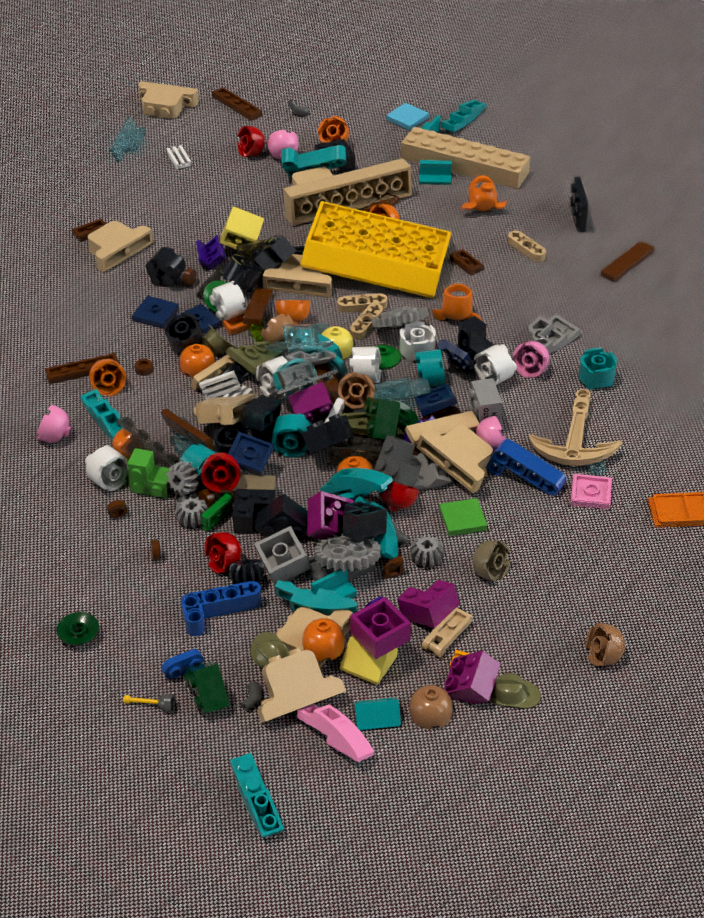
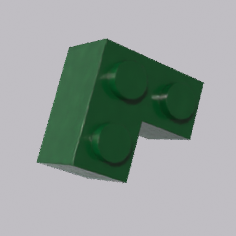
[364,397,400,439]
[184,662,230,714]

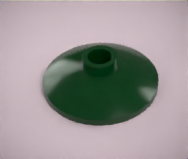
[393,400,419,427]
[56,612,99,646]

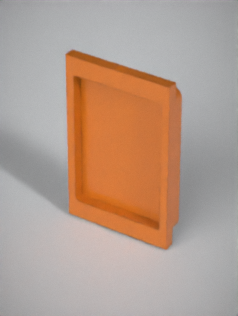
[648,492,704,528]

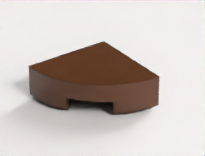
[382,556,404,579]

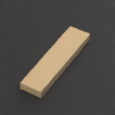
[405,411,479,445]

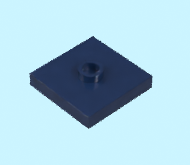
[132,296,179,329]
[176,304,222,334]
[413,384,457,416]
[228,432,275,476]

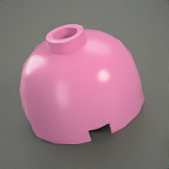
[267,130,299,160]
[512,341,550,378]
[36,405,71,443]
[476,416,506,455]

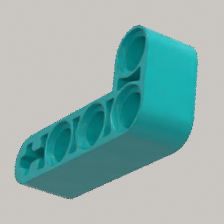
[281,145,346,177]

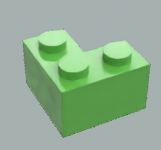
[127,448,172,498]

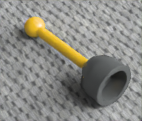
[123,694,176,712]

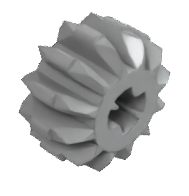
[166,461,200,495]
[175,497,209,529]
[410,535,444,568]

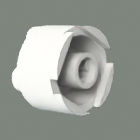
[209,281,246,321]
[399,321,436,362]
[474,344,517,385]
[350,347,381,383]
[256,356,288,398]
[85,445,129,491]

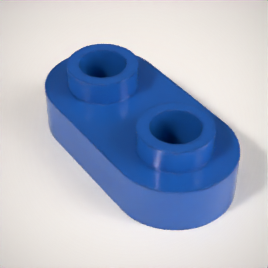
[161,649,204,679]

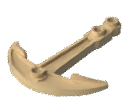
[529,389,622,466]

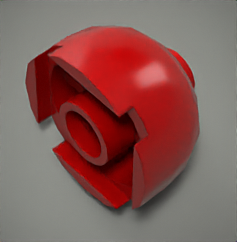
[237,126,266,157]
[201,453,240,493]
[379,481,419,512]
[204,532,242,573]

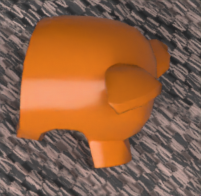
[461,175,508,211]
[432,283,482,321]

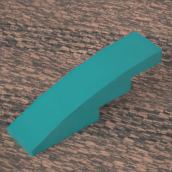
[441,100,487,132]
[80,389,129,440]

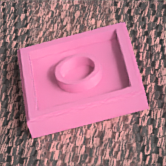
[570,474,612,510]

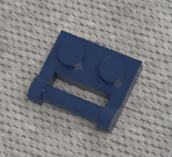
[438,339,475,372]

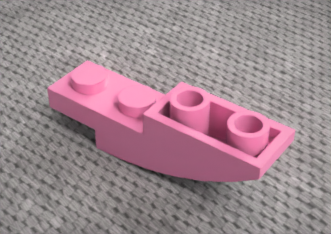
[297,704,374,762]

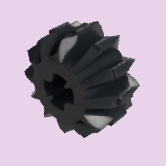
[229,559,264,584]

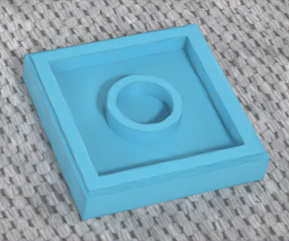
[386,103,429,131]

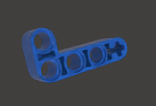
[487,439,566,496]
[181,581,262,636]

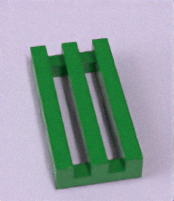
[201,493,233,532]

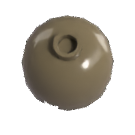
[472,540,511,582]

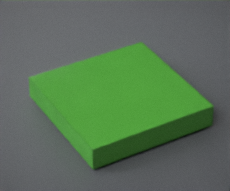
[439,498,488,536]

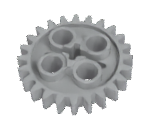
[371,307,429,328]
[314,534,381,572]

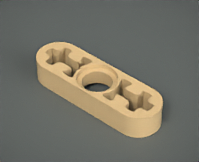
[508,230,546,262]
[337,294,388,313]
[350,303,383,340]

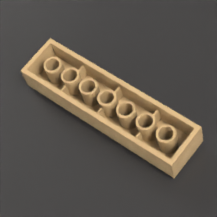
[401,127,530,189]
[283,158,412,226]

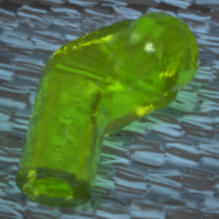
[249,320,264,342]

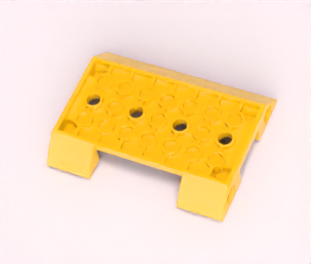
[300,201,451,298]

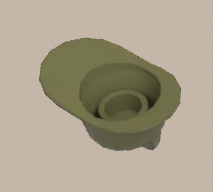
[202,324,237,354]
[250,632,290,669]
[490,673,541,708]

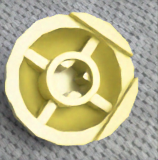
[321,326,354,360]

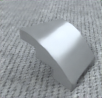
[528,314,582,353]
[285,349,336,366]
[409,452,452,489]

